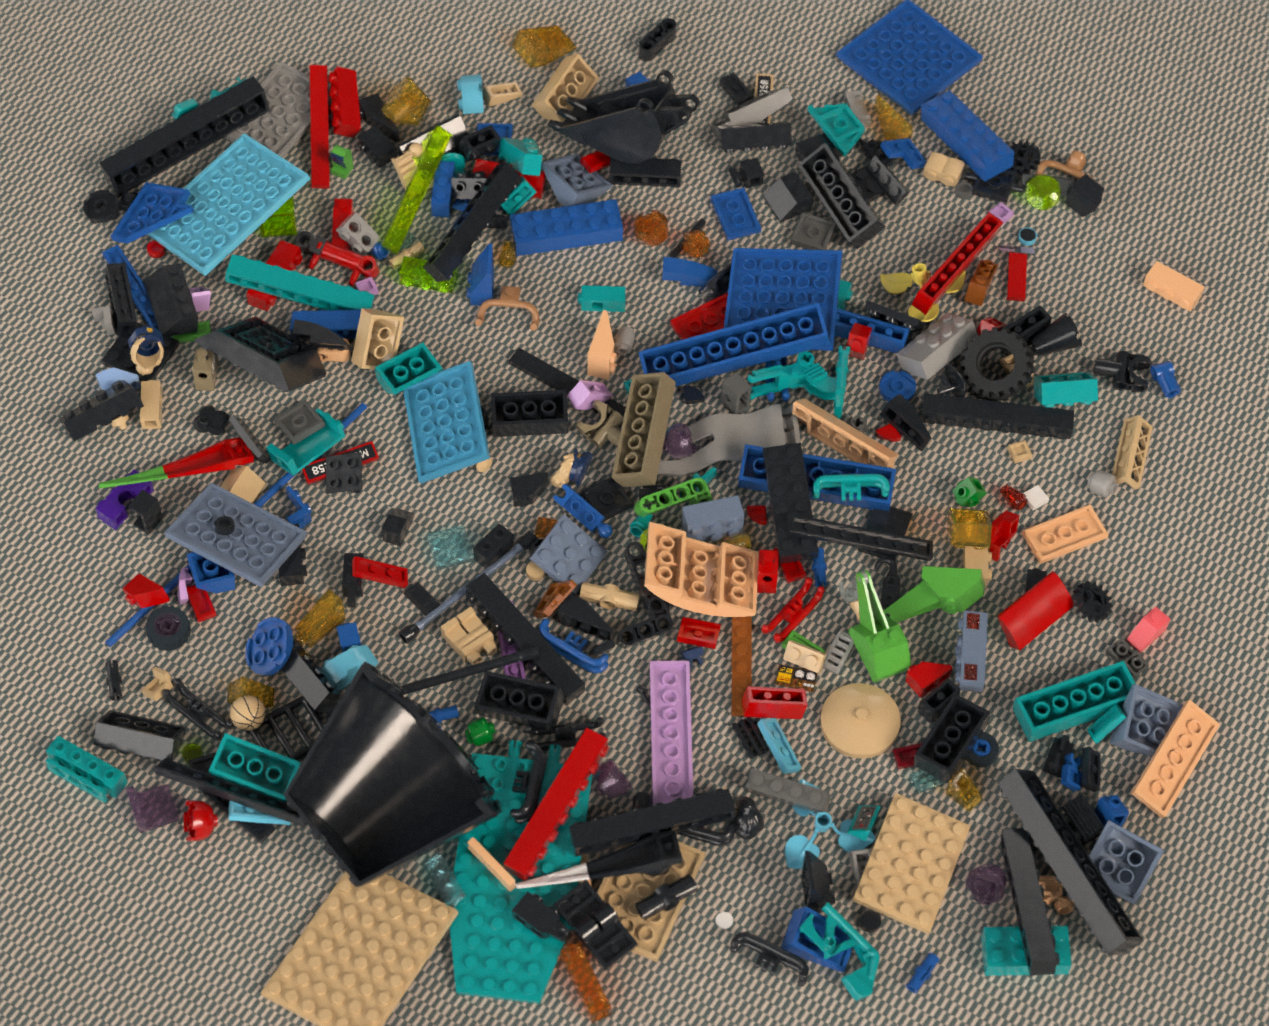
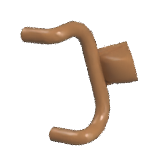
[1035,150,1095,180]
[475,286,539,331]

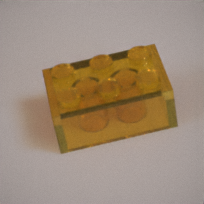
[947,508,992,550]

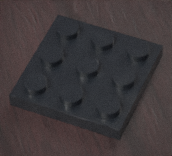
[865,300,925,332]
[101,322,179,382]

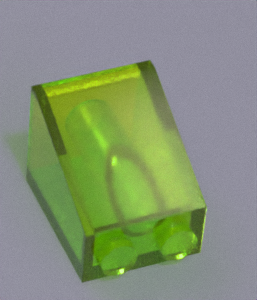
[259,195,297,238]

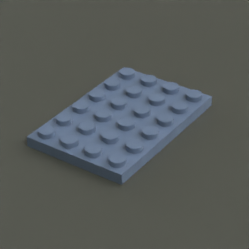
[165,482,307,587]

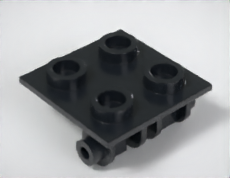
[326,452,362,494]

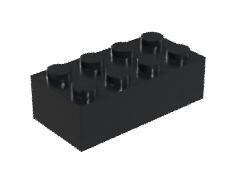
[491,390,568,437]
[474,671,565,732]
[914,694,990,784]

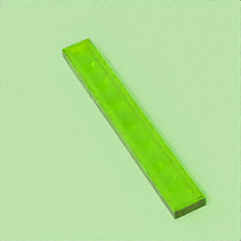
[381,125,453,254]

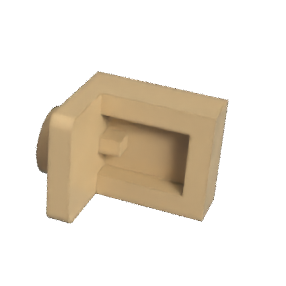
[141,667,173,701]

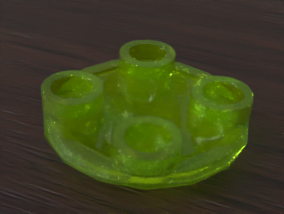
[1025,175,1061,211]

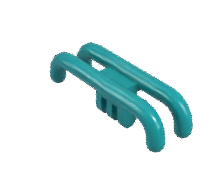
[812,474,890,501]

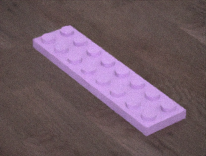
[650,661,693,805]

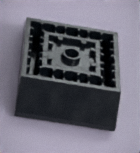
[195,316,326,392]

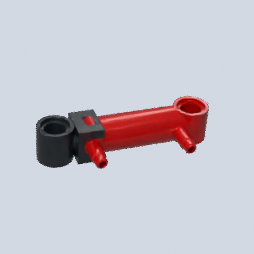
[295,231,380,286]

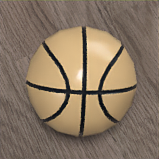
[230,695,265,731]

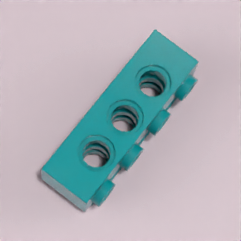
[45,735,128,803]

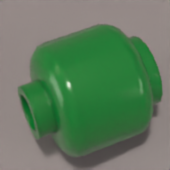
[465,717,496,747]

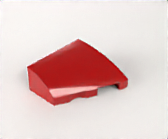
[988,510,1020,562]

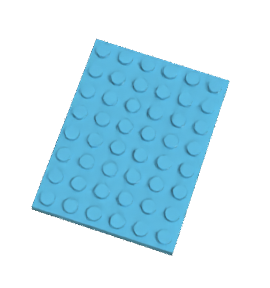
[147,133,310,276]

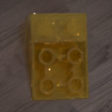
[512,25,577,68]

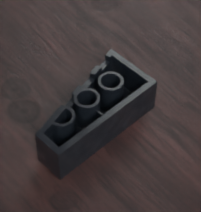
[59,380,144,441]

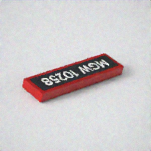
[302,441,379,485]

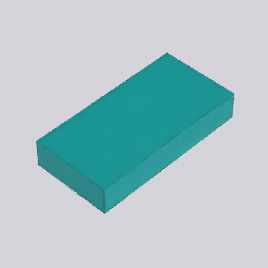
[1087,703,1127,744]

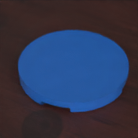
[245,617,293,676]

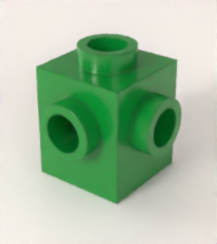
[952,477,987,508]

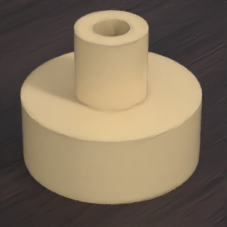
[111,415,129,430]

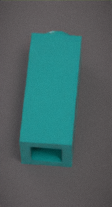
[578,285,626,312]

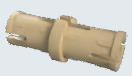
[388,241,425,270]

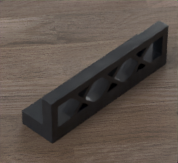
[105,263,137,336]

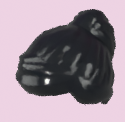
[729,796,764,840]

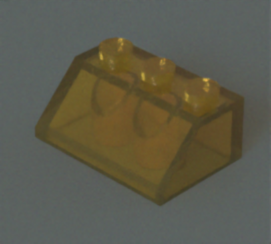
[382,75,431,126]

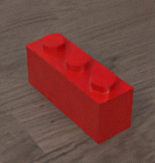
[741,686,808,719]

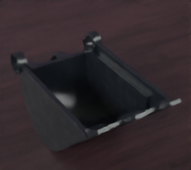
[547,70,700,163]

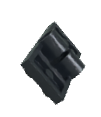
[553,880,638,971]

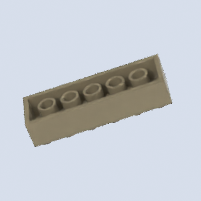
[611,372,676,487]

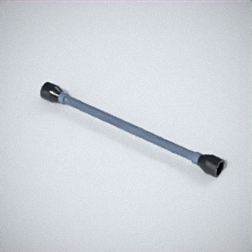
[398,531,537,644]

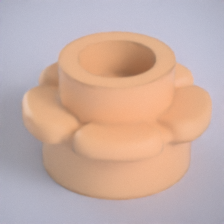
[1054,896,1074,914]

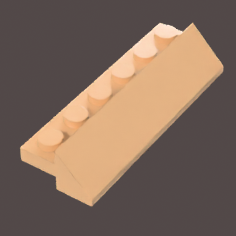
[792,398,899,469]

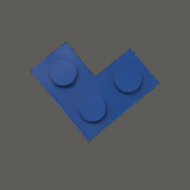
[880,138,927,169]

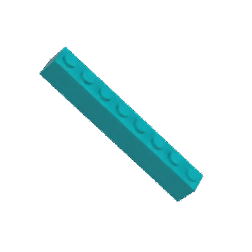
[225,254,375,311]

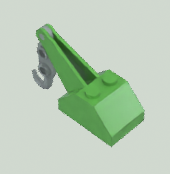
[839,570,911,683]

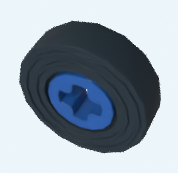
[966,732,999,768]

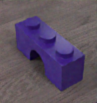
[95,469,154,530]

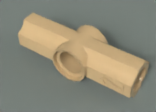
[579,582,640,611]

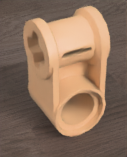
[317,338,351,362]

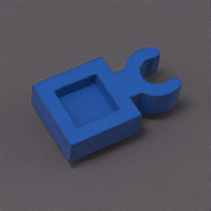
[1061,753,1082,792]

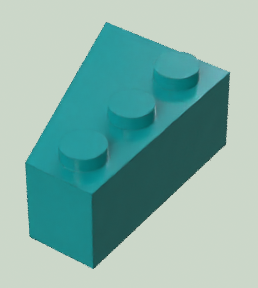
[498,137,543,176]

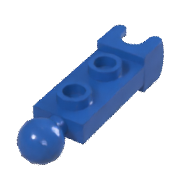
[553,484,613,538]

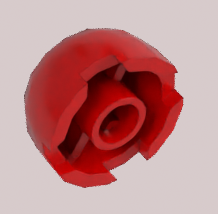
[183,800,218,842]

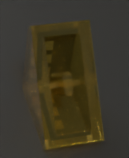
[945,768,983,812]

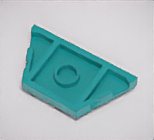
[807,104,865,157]

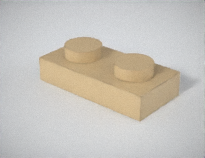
[783,640,826,673]

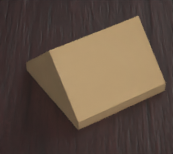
[220,466,266,504]

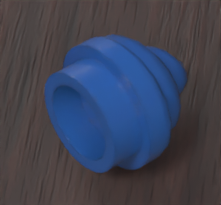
[369,241,389,260]

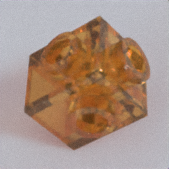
[683,229,710,258]

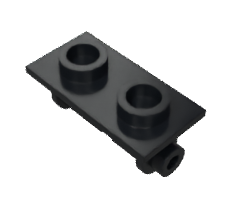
[1042,735,1074,778]

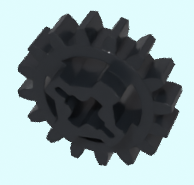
[1008,140,1041,176]
[1072,581,1113,623]

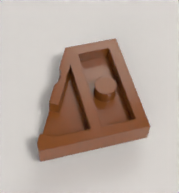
[532,580,577,619]

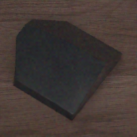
[1064,174,1105,217]

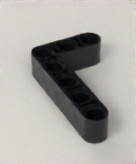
[616,541,673,648]

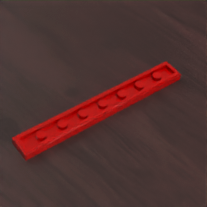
[309,65,330,189]

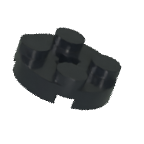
[83,190,120,224]

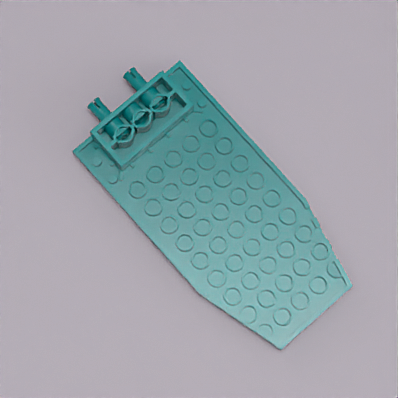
[448,740,593,1004]

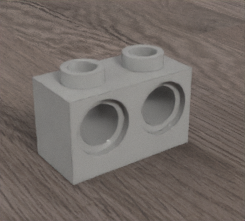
[336,212,381,255]

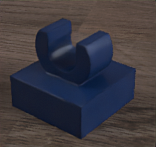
[680,646,704,668]

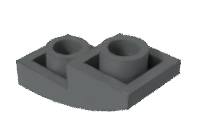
[1105,638,1149,678]

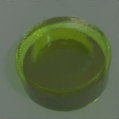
[182,743,203,763]

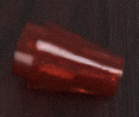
[1000,484,1028,511]

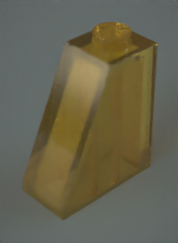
[296,588,346,648]

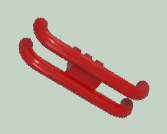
[761,577,825,643]

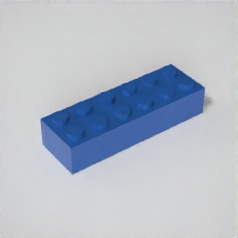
[921,90,1014,181]
[510,199,623,256]

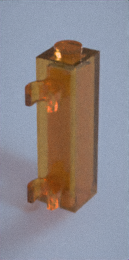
[560,942,612,1024]

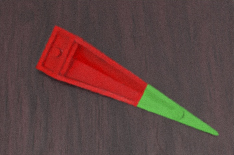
[99,437,254,488]

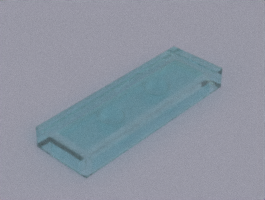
[423,852,465,908]

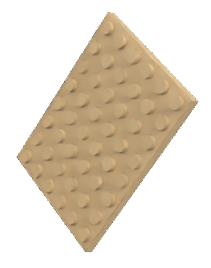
[261,871,458,1026]

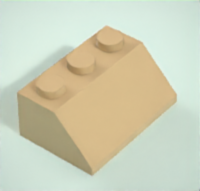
[351,308,404,369]

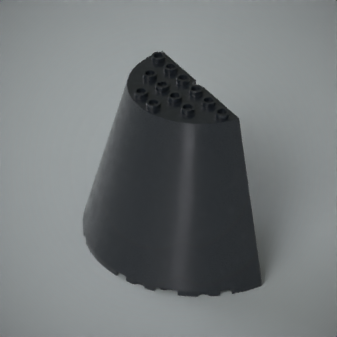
[283,662,502,887]

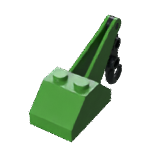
[874,557,985,623]

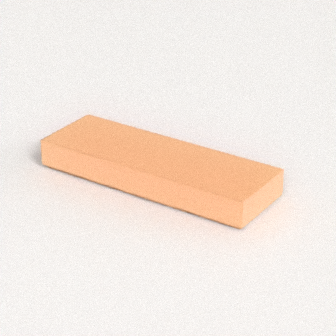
[467,838,516,892]

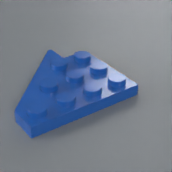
[110,182,194,244]

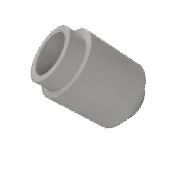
[614,326,635,355]

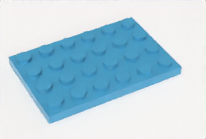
[403,361,490,484]

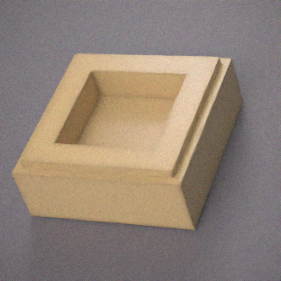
[1007,440,1033,464]

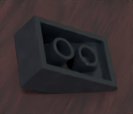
[801,851,835,913]

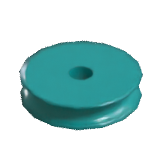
[439,153,465,173]

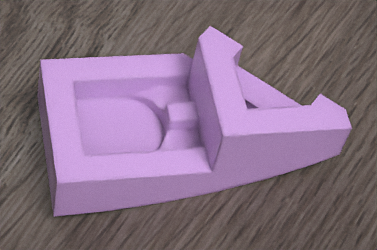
[177,568,192,605]

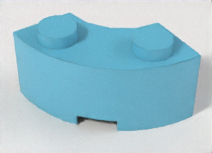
[457,74,484,114]
[322,645,379,690]

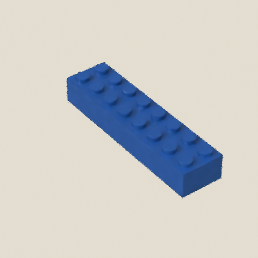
[738,444,896,511]

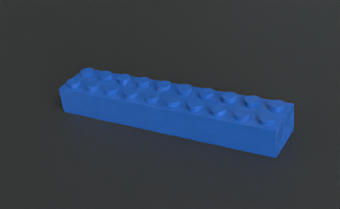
[639,302,830,387]

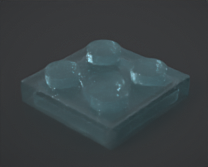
[427,525,474,570]

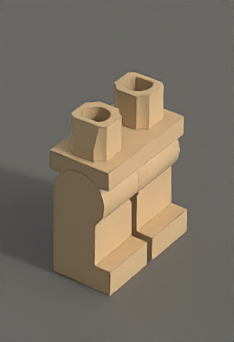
[440,607,497,665]

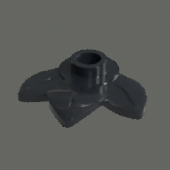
[194,405,230,435]

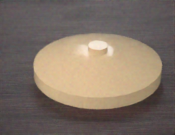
[820,683,901,759]

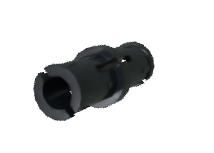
[105,660,123,701]

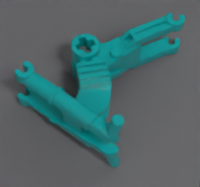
[747,345,850,419]

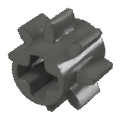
[846,415,869,434]

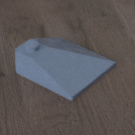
[541,153,613,207]
[1110,684,1183,757]
[1089,820,1165,905]

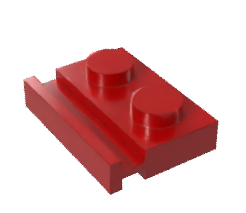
[677,617,721,649]

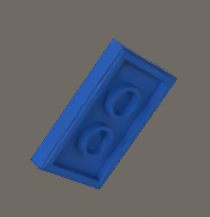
[710,187,762,241]

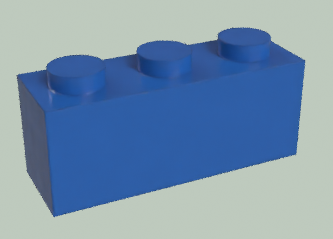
[431,161,456,218]

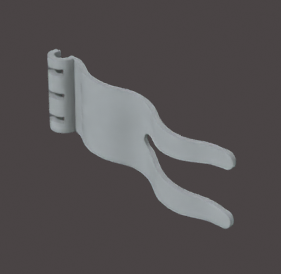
[657,404,801,477]

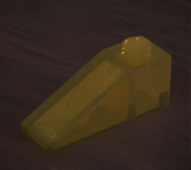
[875,95,913,141]

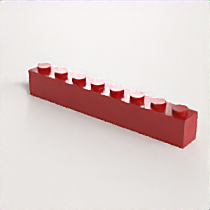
[911,212,1004,315]
[504,728,610,881]

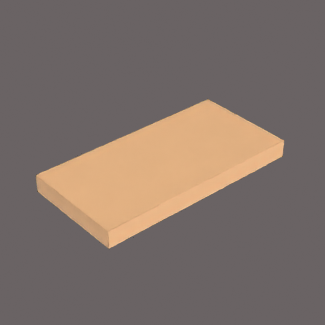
[1022,505,1109,564]

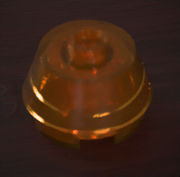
[634,210,669,246]

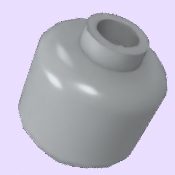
[1088,470,1118,497]

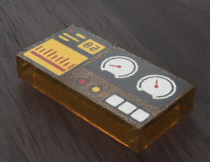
[775,664,818,693]

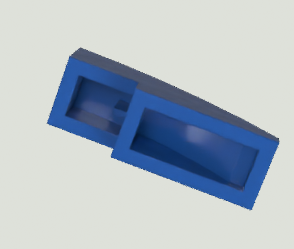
[662,257,717,286]

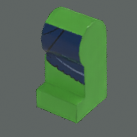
[331,145,354,179]

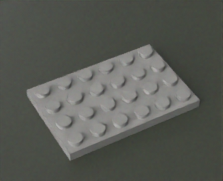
[224,61,332,158]

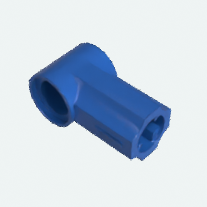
[1150,361,1181,398]

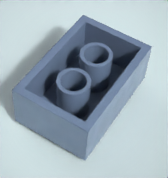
[681,495,744,542]

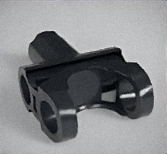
[1093,351,1151,393]

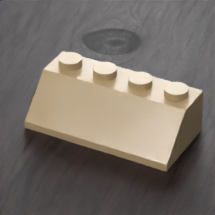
[532,53,599,122]

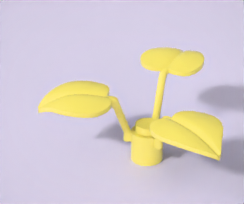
[880,263,966,322]

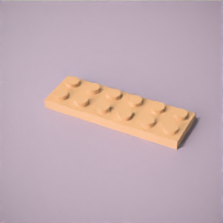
[1131,700,1220,818]

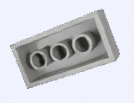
[896,312,978,380]

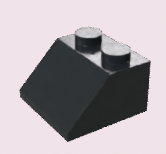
[763,171,813,223]

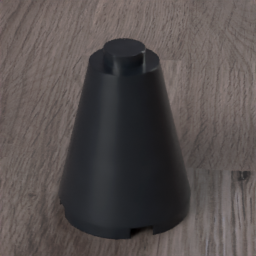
[1028,313,1082,356]

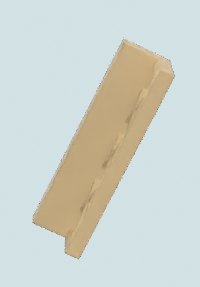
[1112,415,1153,490]

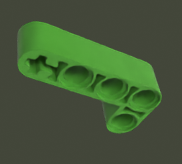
[634,478,713,517]

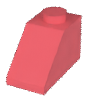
[1126,606,1170,653]

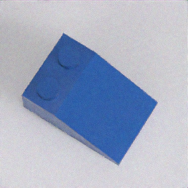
[467,244,494,306]
[781,906,853,973]

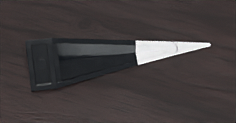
[516,830,683,889]

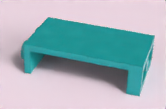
[266,408,346,476]

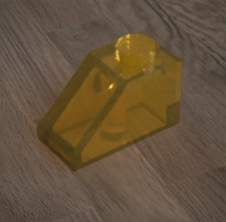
[227,676,274,708]

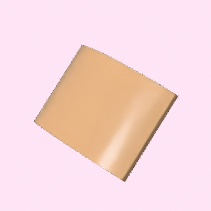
[644,522,758,617]

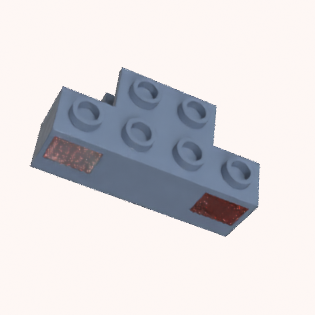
[954,611,988,692]

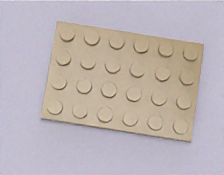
[852,793,970,935]
[597,841,706,962]

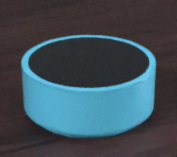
[1018,227,1037,246]

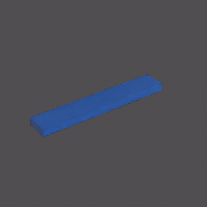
[102,245,159,330]

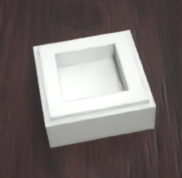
[1022,485,1049,510]

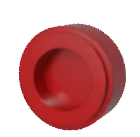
[146,240,165,259]

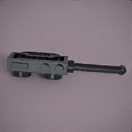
[858,137,894,167]

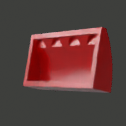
[997,571,1074,651]

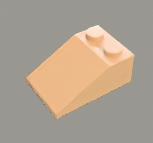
[587,310,617,380]

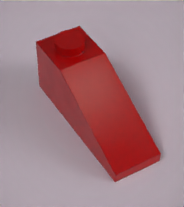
[332,198,354,250]

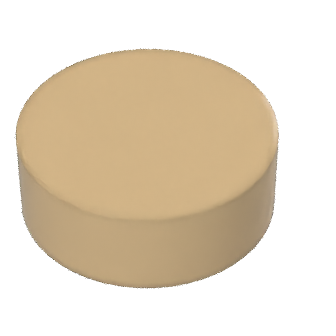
[526,561,546,581]

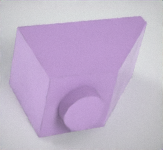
[567,380,613,410]

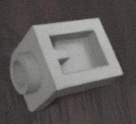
[92,306,115,335]

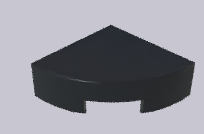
[683,386,704,405]

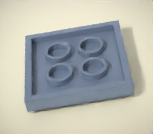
[529,515,608,595]

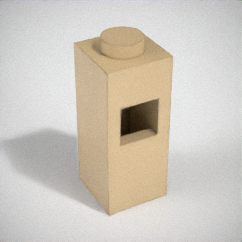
[140,380,163,429]

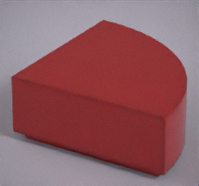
[875,424,901,442]
[746,505,767,525]

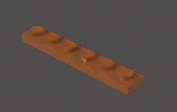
[731,616,752,717]

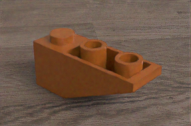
[964,259,999,306]

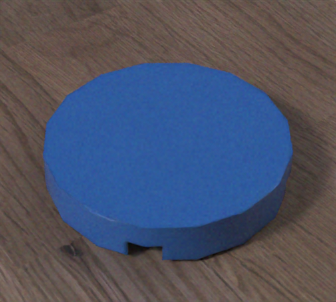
[879,370,916,402]

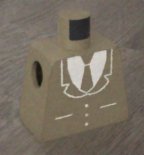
[193,348,219,391]

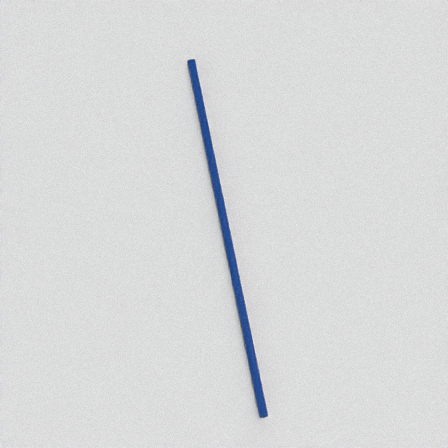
[105,403,367,648]

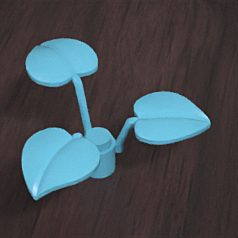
[785,779,875,869]

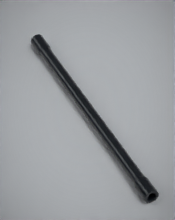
[324,646,540,718]

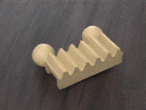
[391,143,435,198]

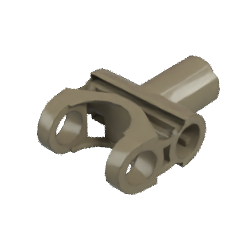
[575,400,624,448]

